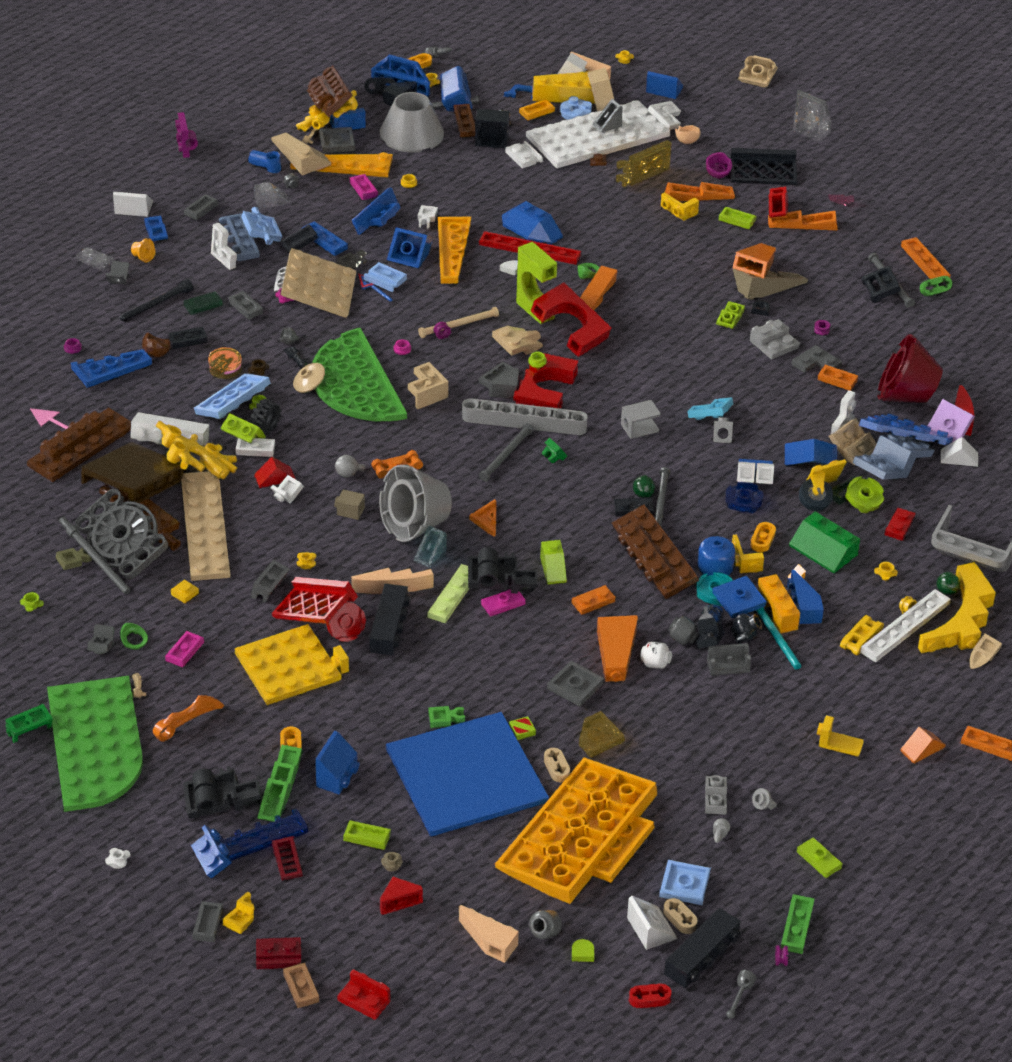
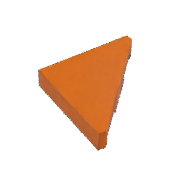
[469,499,496,537]

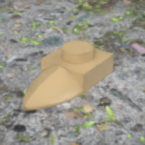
[970,634,1002,669]

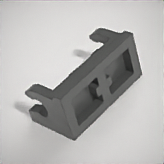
[251,560,290,603]
[707,643,751,676]

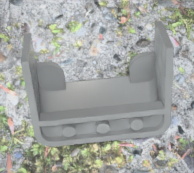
[931,505,1012,572]

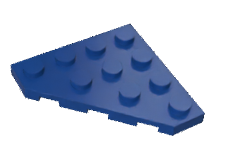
[859,413,953,445]

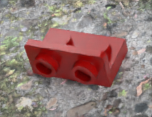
[337,970,390,1020]

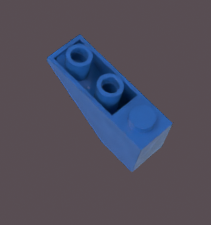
[787,570,824,624]

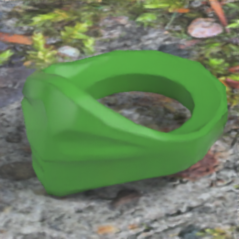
[577,263,600,279]
[120,623,148,649]

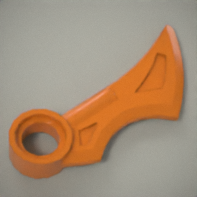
[153,695,224,742]

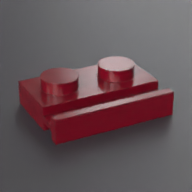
[256,937,301,969]

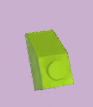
[540,540,567,584]

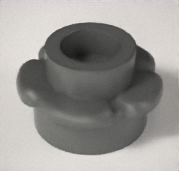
[283,173,299,189]

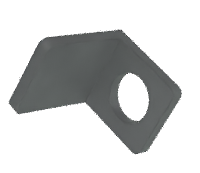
[106,261,129,285]

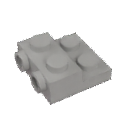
[750,319,800,360]

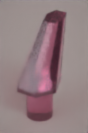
[828,194,855,206]

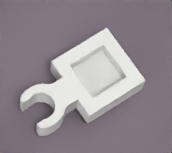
[418,205,438,229]

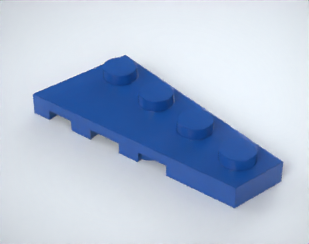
[71,349,152,388]

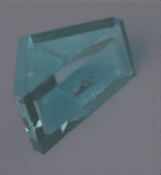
[414,525,447,568]

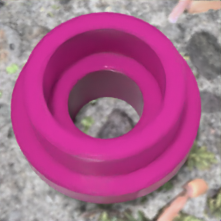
[394,339,411,355]

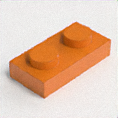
[818,365,858,391]
[572,585,616,615]

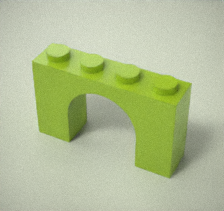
[516,242,557,324]

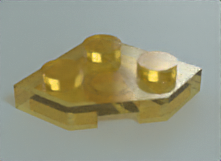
[579,711,625,758]

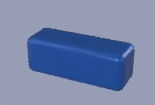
[440,66,473,112]

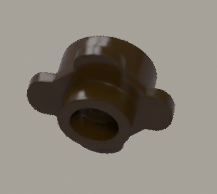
[248,359,269,376]

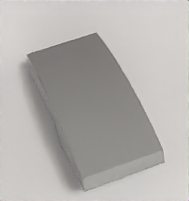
[705,775,727,815]

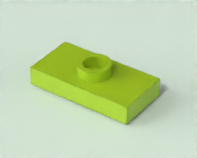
[719,207,756,229]
[343,820,391,850]
[797,838,842,878]

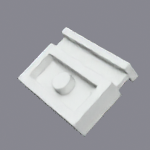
[506,141,543,168]

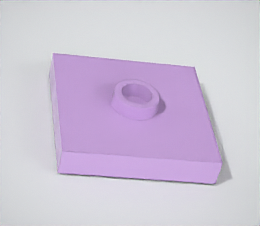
[928,399,975,442]

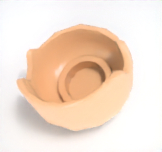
[675,125,701,144]

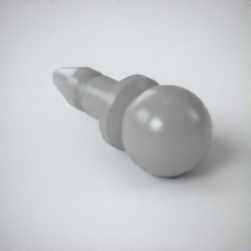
[713,818,730,843]

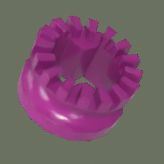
[814,320,830,336]
[433,322,451,339]
[775,945,788,966]

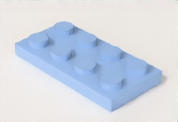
[194,374,271,419]

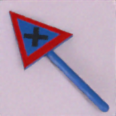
[358,274,392,302]

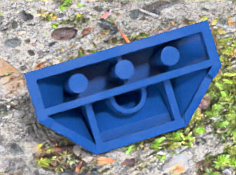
[371,54,430,97]
[502,201,563,245]

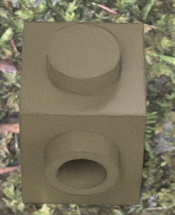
[334,490,365,520]

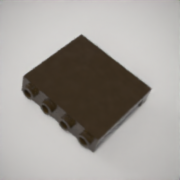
[81,442,183,503]

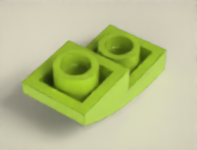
[716,301,745,329]

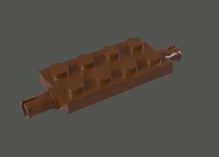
[99,484,181,551]

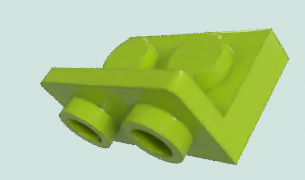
[221,413,266,443]

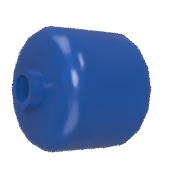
[698,536,736,576]

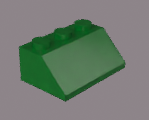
[789,512,860,573]

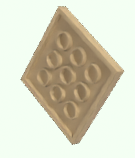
[280,248,356,317]

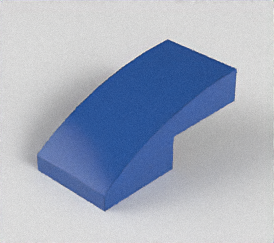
[144,216,168,241]

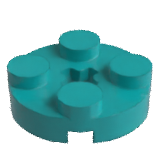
[696,572,733,606]

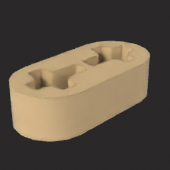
[544,748,570,783]
[664,898,697,934]

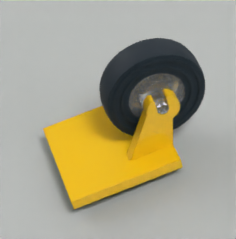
[799,459,847,511]

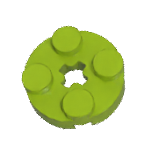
[845,477,884,513]

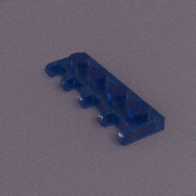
[219,809,308,861]

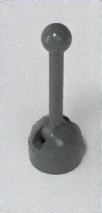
[726,970,757,1019]

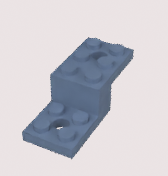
[853,433,935,480]

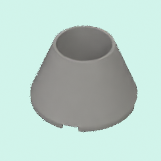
[380,92,444,152]
[379,465,452,542]

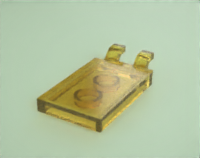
[616,140,671,187]

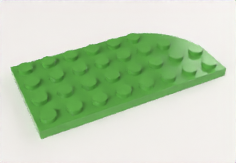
[47,676,143,812]

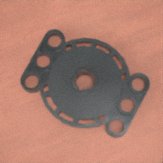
[75,489,168,579]

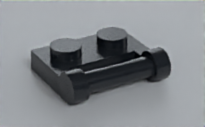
[861,266,901,303]

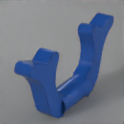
[504,84,533,99]

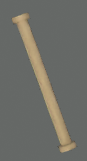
[418,307,499,338]

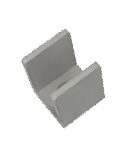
[621,400,660,439]

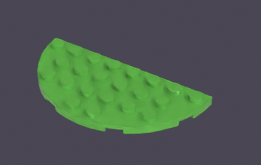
[312,328,407,421]

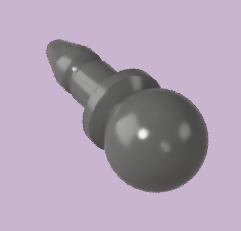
[424,47,452,58]

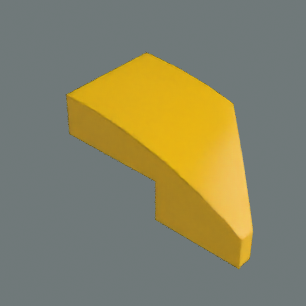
[223,892,254,934]

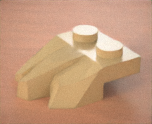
[492,326,543,356]

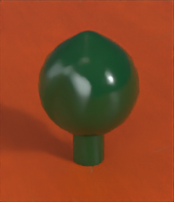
[633,475,655,498]
[936,572,960,595]

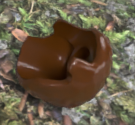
[142,332,171,358]

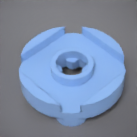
[560,96,592,120]

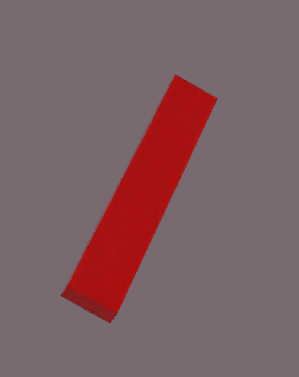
[479,231,581,265]

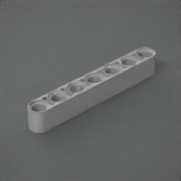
[462,399,588,435]

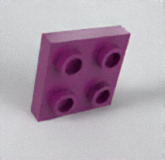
[175,112,198,158]

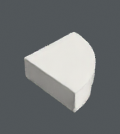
[500,260,518,275]

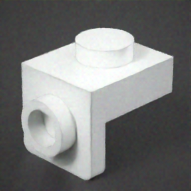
[271,475,304,503]

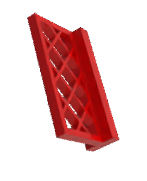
[272,577,358,624]

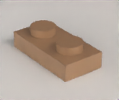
[283,963,319,1008]

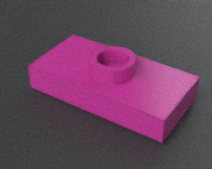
[350,174,378,200]
[481,589,525,617]
[165,631,204,667]

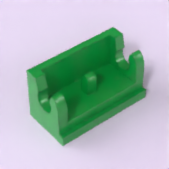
[5,704,53,743]

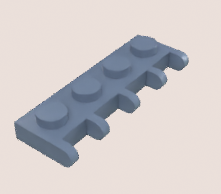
[219,213,260,261]

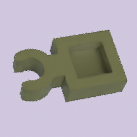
[55,548,92,570]

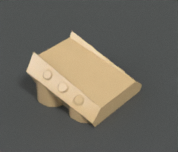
[738,55,778,87]

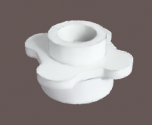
[105,848,130,869]

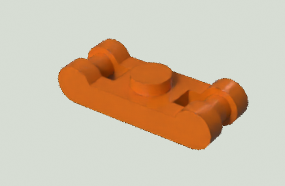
[371,450,423,479]

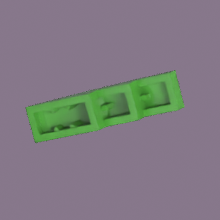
[258,745,303,823]

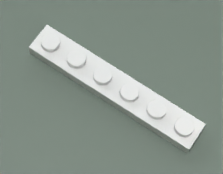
[860,589,950,662]

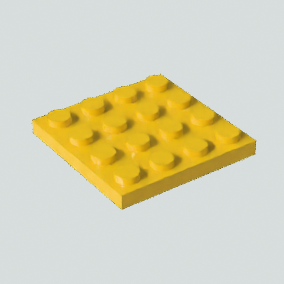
[235,624,341,705]

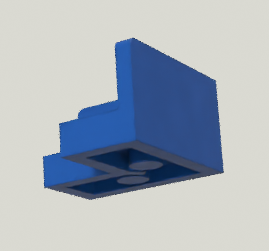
[785,439,837,466]

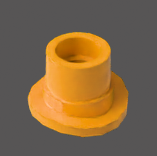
[131,238,155,262]

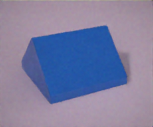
[646,71,684,99]

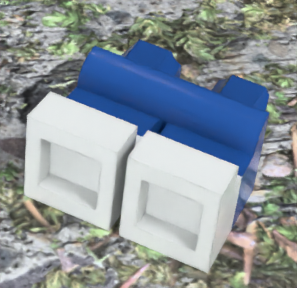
[737,459,774,484]

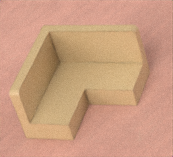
[587,68,614,112]
[408,362,448,409]

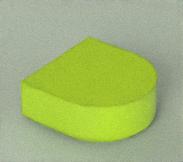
[572,939,594,962]

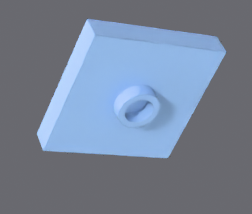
[659,860,711,905]

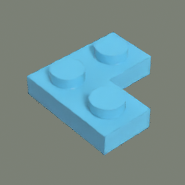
[687,397,733,420]

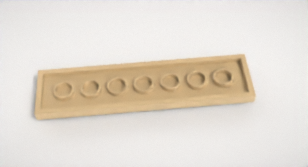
[181,471,230,581]

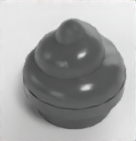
[280,327,299,345]

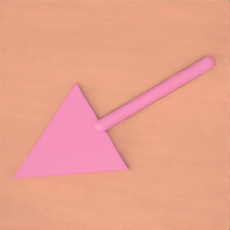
[30,408,68,429]

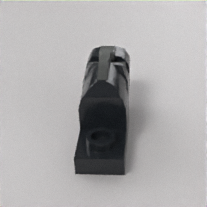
[697,604,724,649]

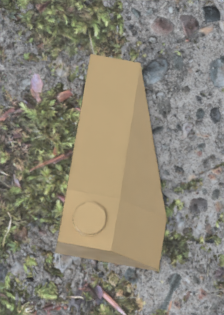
[271,133,331,175]

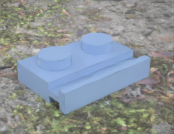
[364,262,407,292]

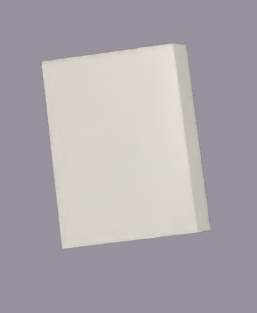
[113,192,153,217]
[627,896,677,950]

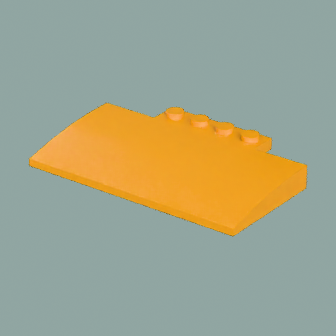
[495,758,657,904]

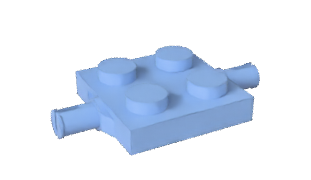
[241,207,282,245]

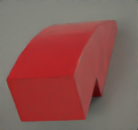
[769,186,788,218]
[955,385,974,436]

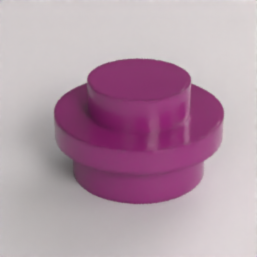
[64,338,82,354]

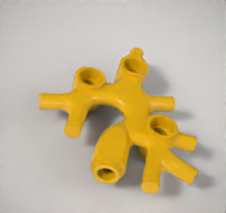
[296,90,358,131]
[156,421,237,479]

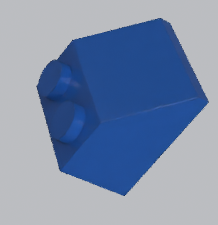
[387,227,433,268]
[316,731,359,794]

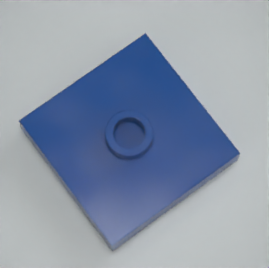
[712,576,767,619]

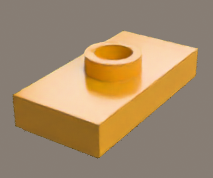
[519,99,555,120]

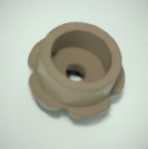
[381,852,403,871]

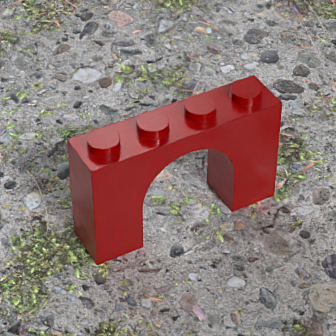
[531,282,612,357]
[513,353,578,409]

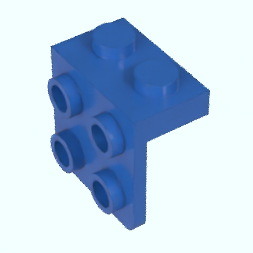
[329,108,366,130]

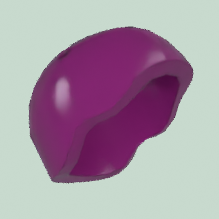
[706,152,732,179]

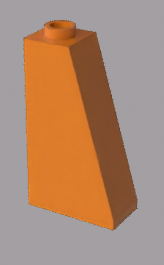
[733,243,776,278]
[597,615,638,682]

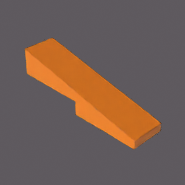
[665,182,735,201]
[768,210,838,230]
[580,266,617,310]

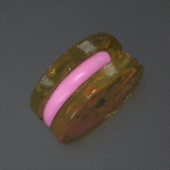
[208,347,242,379]

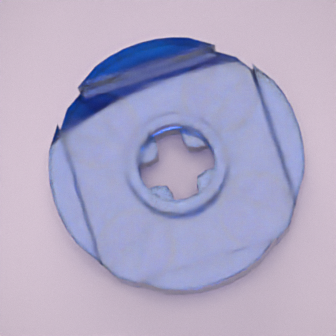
[725,482,763,513]

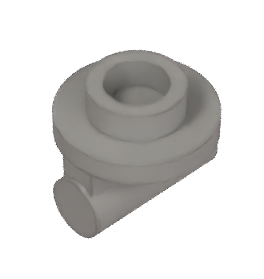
[752,788,777,810]

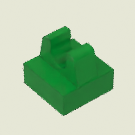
[542,438,567,463]

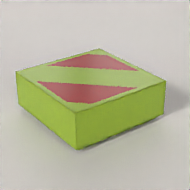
[509,716,536,740]

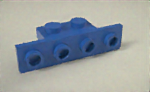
[352,188,401,235]

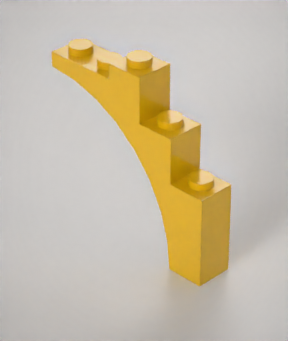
[918,562,996,653]

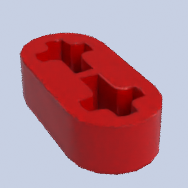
[629,984,672,1008]

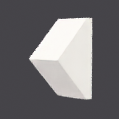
[941,437,978,467]

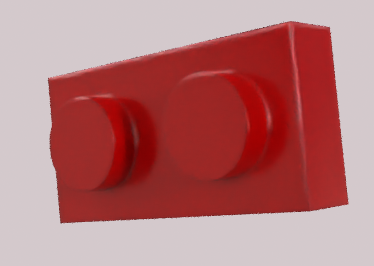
[884,508,916,541]

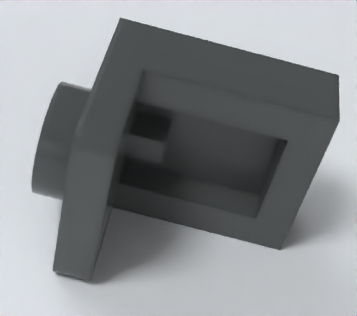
[87,624,115,654]

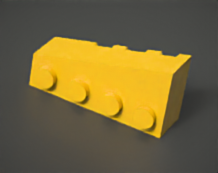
[532,71,595,104]

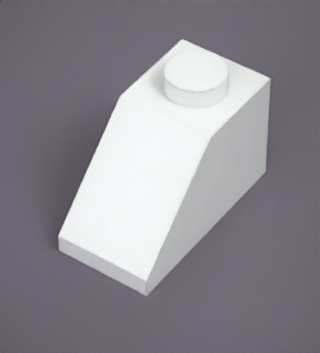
[558,52,587,74]

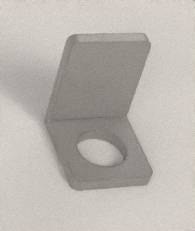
[713,418,733,443]

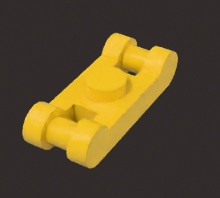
[840,615,884,656]

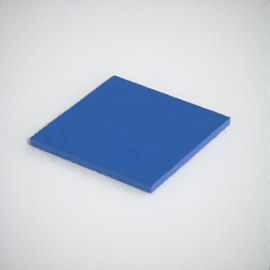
[386,712,549,837]

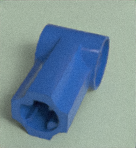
[248,150,281,173]

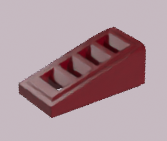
[272,836,303,881]

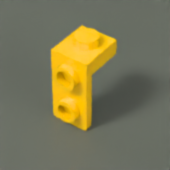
[661,192,699,221]
[732,535,764,573]
[817,715,864,756]

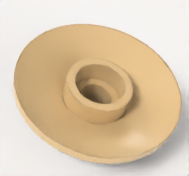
[293,363,325,393]

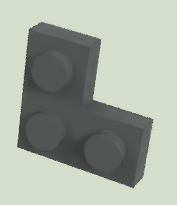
[791,345,842,373]

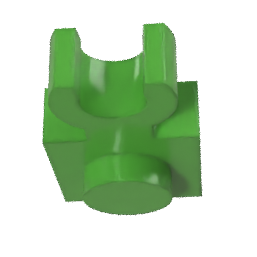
[428,706,465,728]

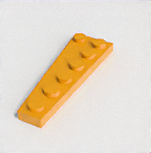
[290,152,393,177]
[438,217,471,284]

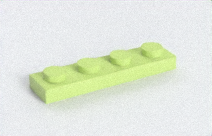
[428,564,469,623]

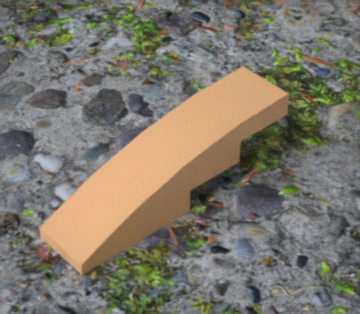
[352,568,434,594]

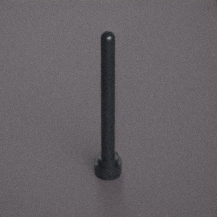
[120,278,194,321]

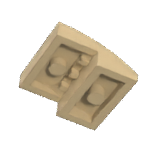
[829,418,876,465]

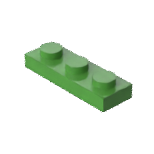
[781,894,814,954]

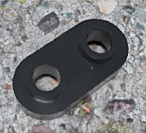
[364,77,396,94]

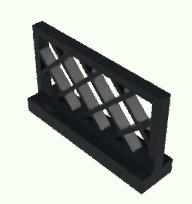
[730,148,797,185]

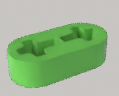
[920,276,952,296]

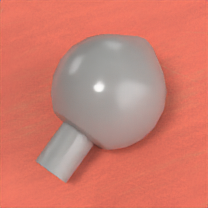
[335,455,365,478]

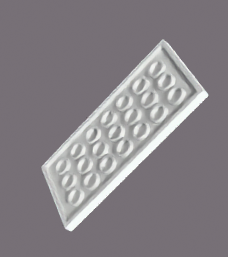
[526,101,670,168]

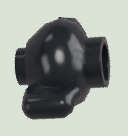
[731,613,762,644]

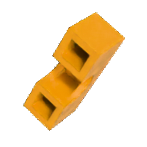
[757,574,800,634]

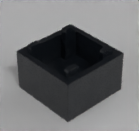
[475,109,510,149]

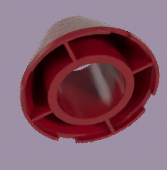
[877,334,943,403]

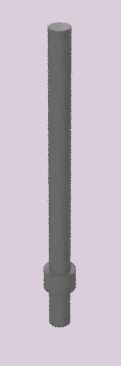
[59,517,131,595]

